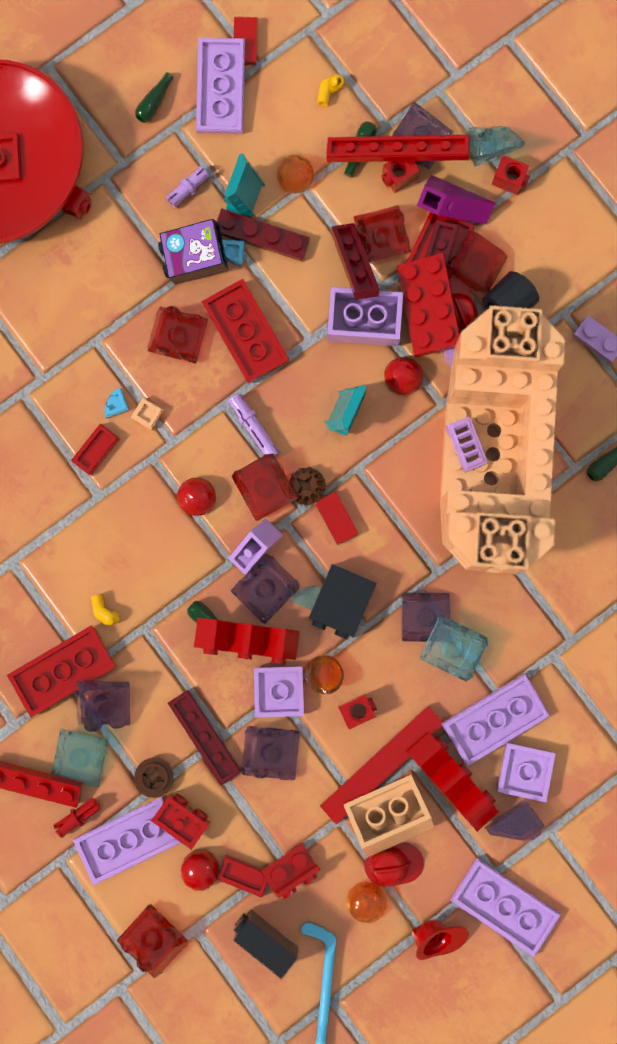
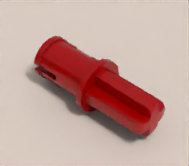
[53,798,101,838]

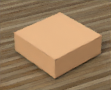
[131,397,164,431]

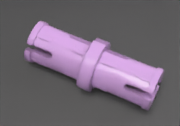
[165,166,210,208]

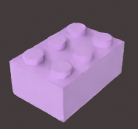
[327,287,403,346]

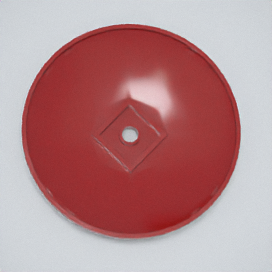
[0,59,84,244]

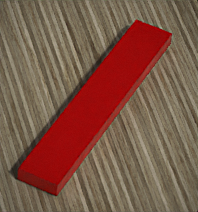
[326,135,470,162]
[320,706,443,825]

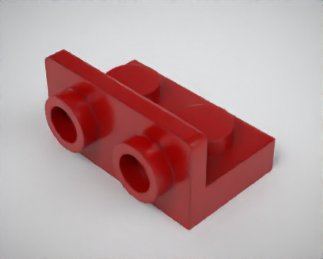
[151,793,210,850]
[260,843,321,899]

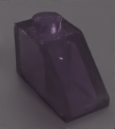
[484,799,545,841]

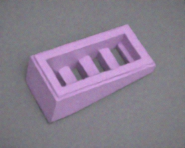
[446,416,488,473]

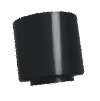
[482,271,540,310]

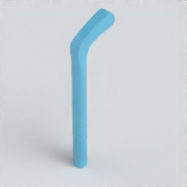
[301,921,337,1044]

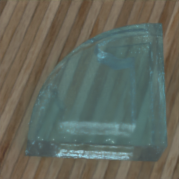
[290,586,321,610]

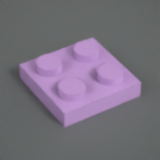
[254,666,304,718]
[496,743,556,802]

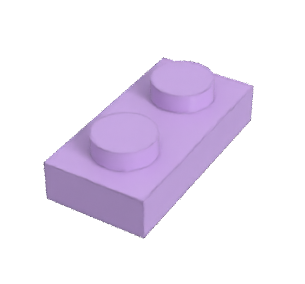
[572,315,617,364]

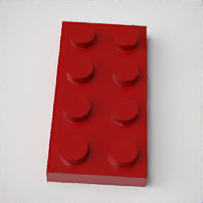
[397,253,460,358]
[201,279,289,384]
[7,625,117,718]

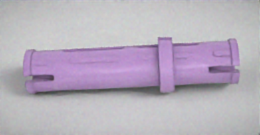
[228,393,280,461]

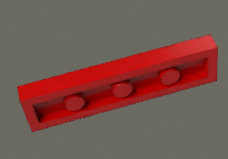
[0,761,83,808]

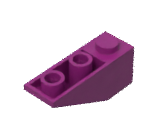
[417,175,496,224]

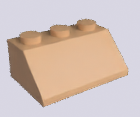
[344,775,434,858]

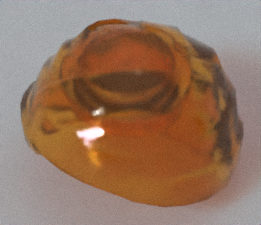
[277,155,314,193]
[305,655,344,694]
[346,882,387,923]

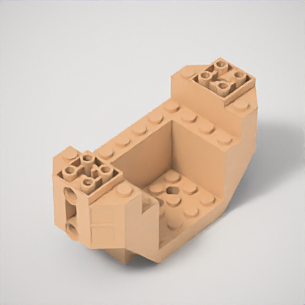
[440,306,565,574]

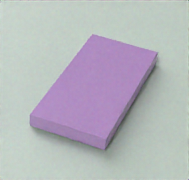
[196,38,245,134]
[441,673,550,767]
[73,796,181,885]
[450,857,561,957]

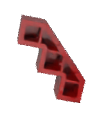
[194,618,299,664]
[407,732,499,832]

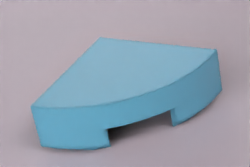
[223,240,245,267]
[105,387,129,419]

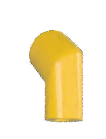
[317,74,344,106]
[91,594,119,626]

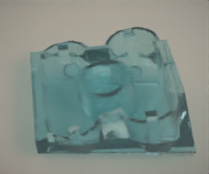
[466,126,524,167]
[420,615,488,682]
[52,728,109,787]

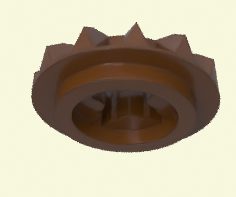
[287,467,326,505]
[134,758,174,798]

